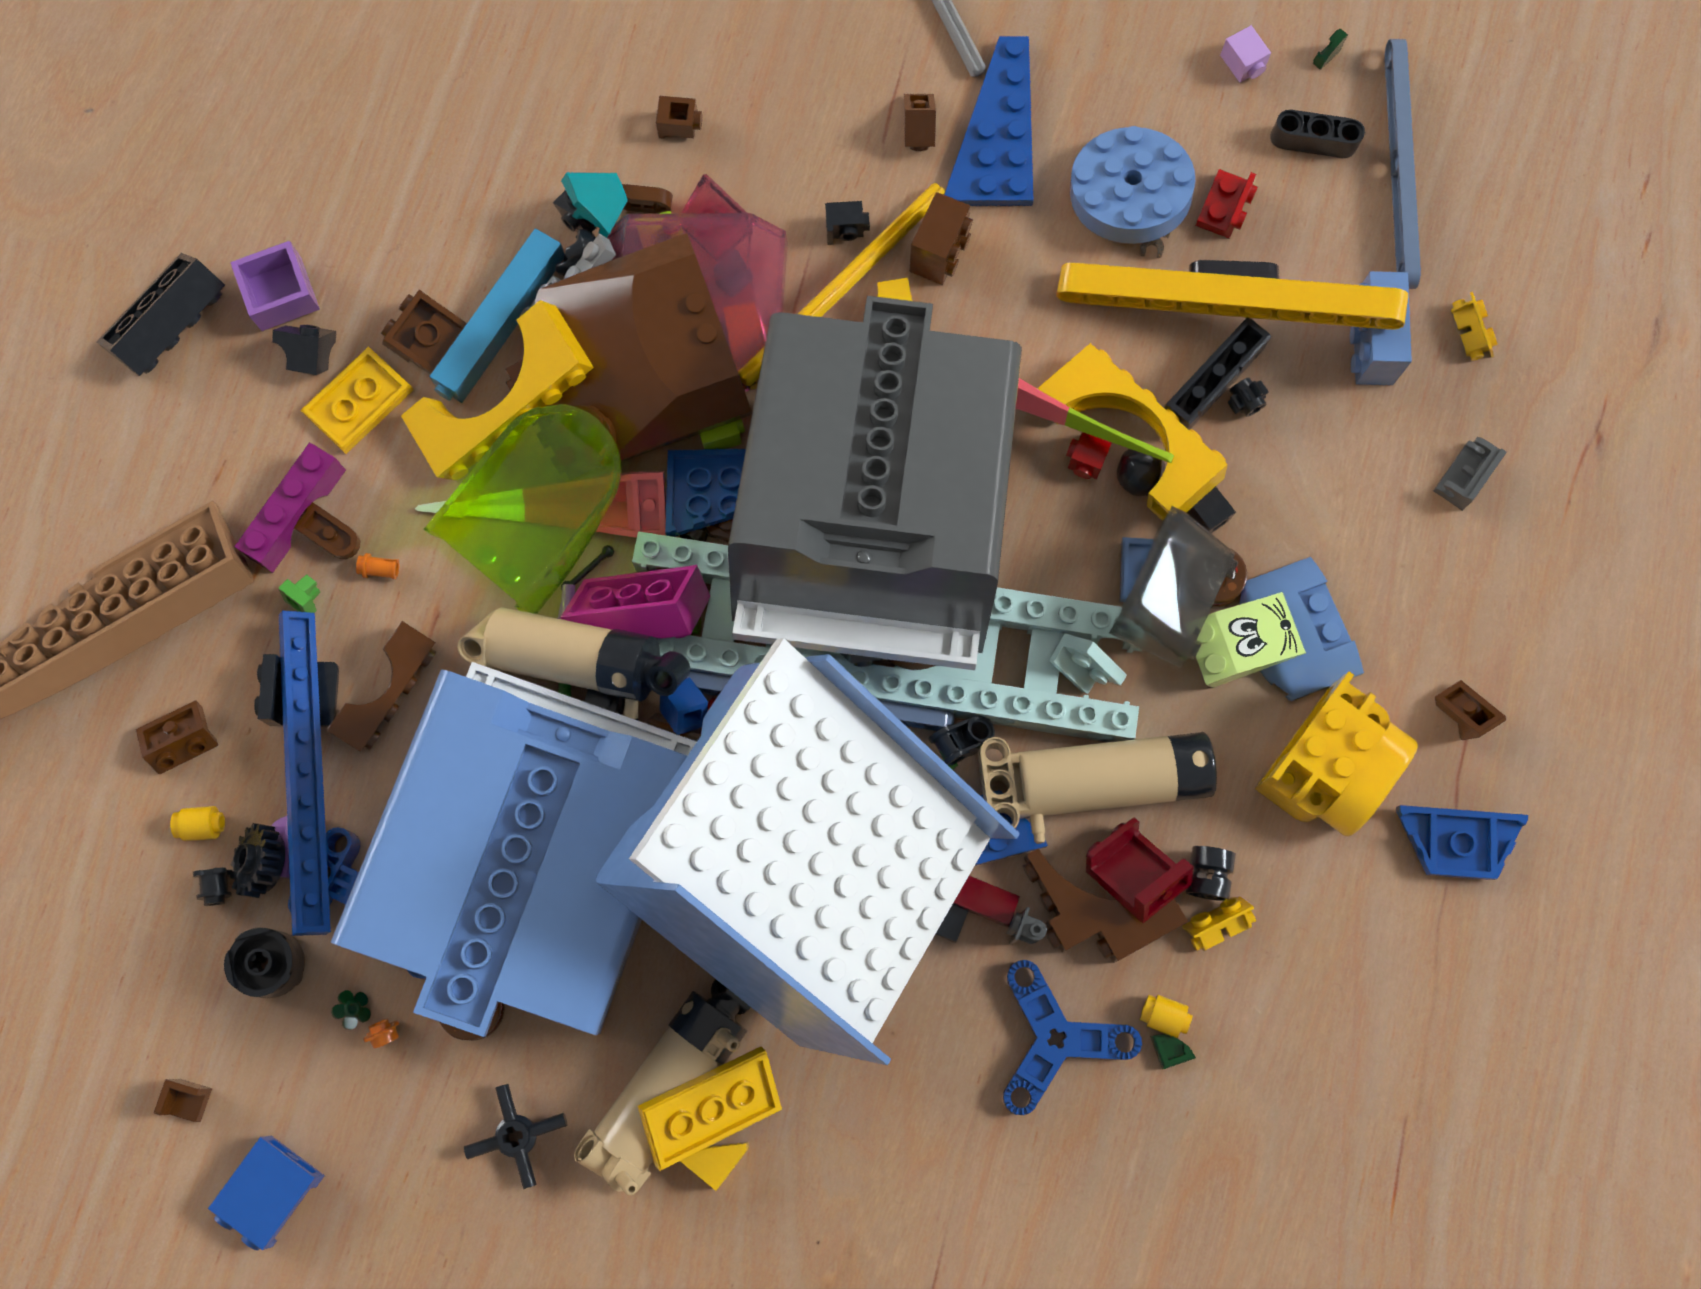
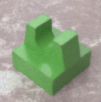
[278,574,320,613]

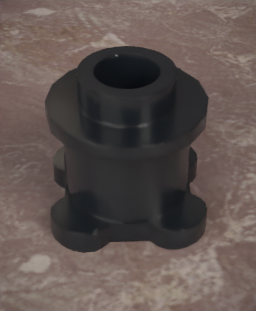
[193,867,233,906]

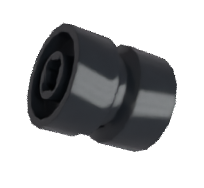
[1186,846,1236,901]

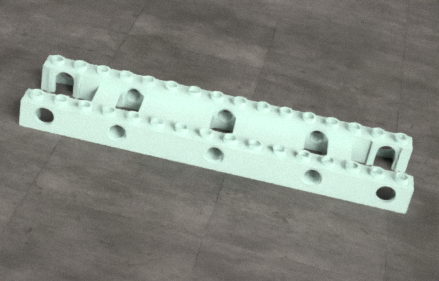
[632,531,1152,742]

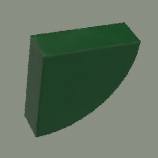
[1313,28,1348,70]
[1150,1035,1196,1069]

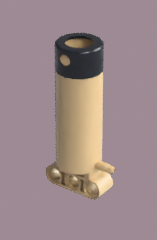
[978,732,1217,844]

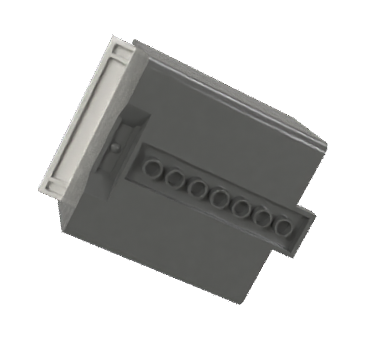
[728,296,1022,670]

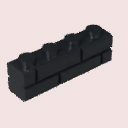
[1164,317,1271,430]

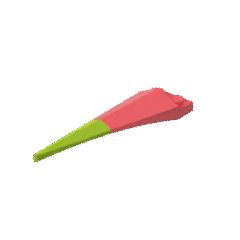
[1016,378,1174,463]

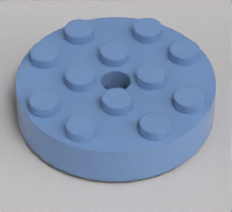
[1070,126,1195,244]

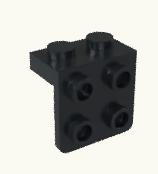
[254,654,339,727]

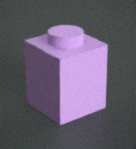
[1220,25,1271,83]

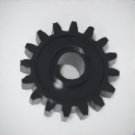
[230,823,285,898]

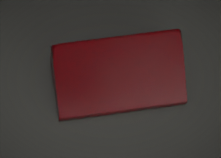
[953,876,1020,928]

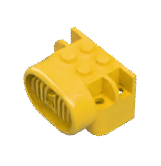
[1255,671,1418,836]

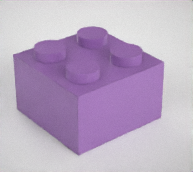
[230,241,320,331]

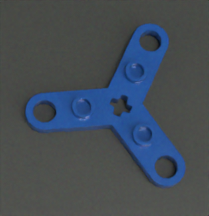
[1003,960,1142,1115]

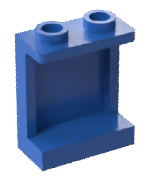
[208,1135,325,1251]

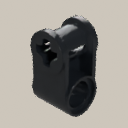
[928,715,995,767]

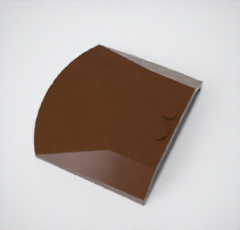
[534,233,752,468]

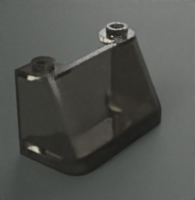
[1109,505,1238,668]

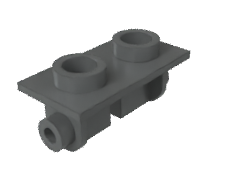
[1006,907,1047,945]

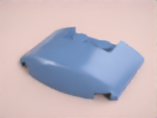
[1240,557,1364,701]

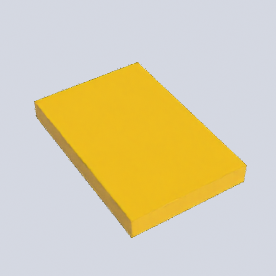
[300,346,414,454]

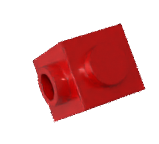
[1066,432,1112,480]

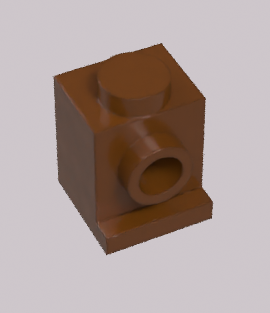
[656,96,702,139]

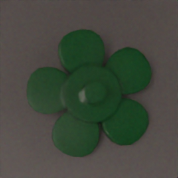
[331,990,371,1030]

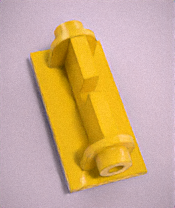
[1451,292,1498,361]
[1182,896,1256,951]

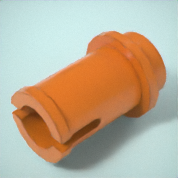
[356,553,400,580]

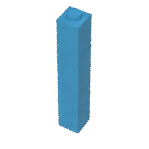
[429,228,565,403]

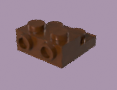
[381,290,467,375]

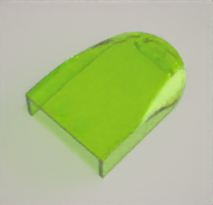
[423,404,621,614]

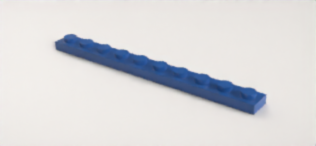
[279,610,331,936]

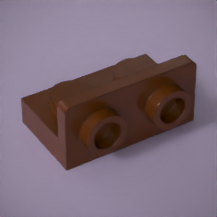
[136,700,218,774]

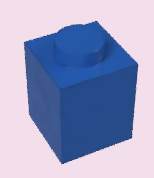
[659,677,708,735]

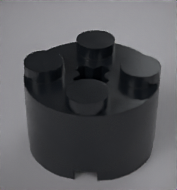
[224,928,305,998]

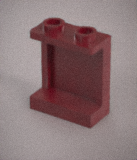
[1086,817,1193,923]

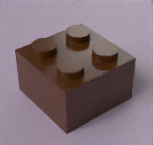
[909,192,973,285]

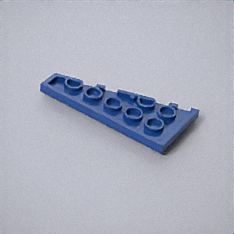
[944,36,1034,206]
[665,449,746,537]

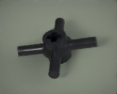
[464,1084,568,1189]

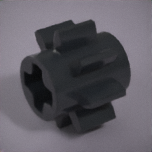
[1228,377,1269,417]

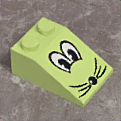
[1184,592,1306,688]

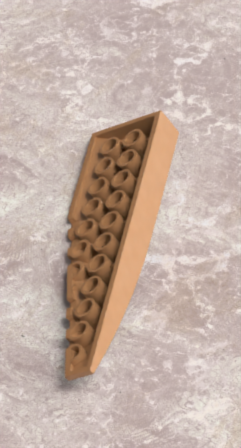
[0,501,254,719]

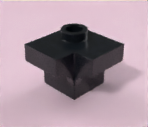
[272,325,336,375]

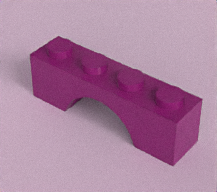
[234,442,346,573]

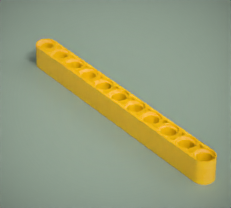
[1056,263,1409,330]

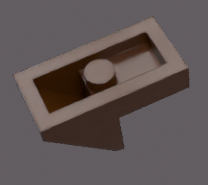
[1435,680,1506,740]

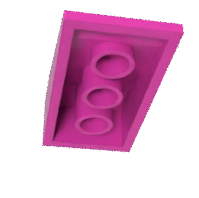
[561,565,711,638]

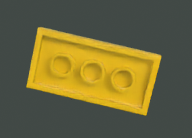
[637,1046,782,1171]

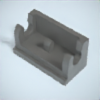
[1433,437,1507,511]

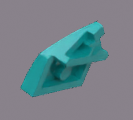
[561,172,628,238]

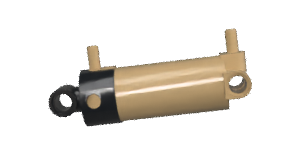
[457,607,691,719]
[574,979,751,1196]

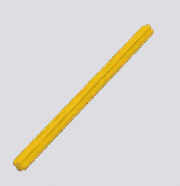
[738,183,945,387]

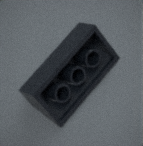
[97,253,225,376]

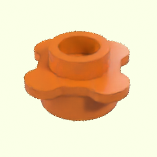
[363,1019,400,1048]

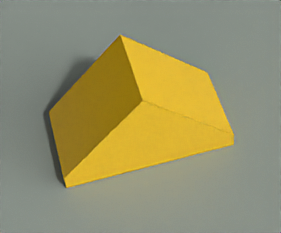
[680,1142,749,1191]

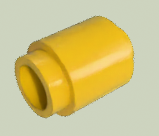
[170,806,225,841]
[1139,994,1193,1038]

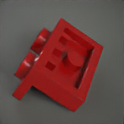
[1195,169,1258,239]

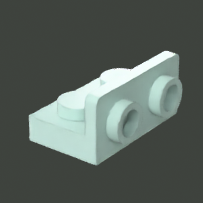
[1050,633,1127,694]

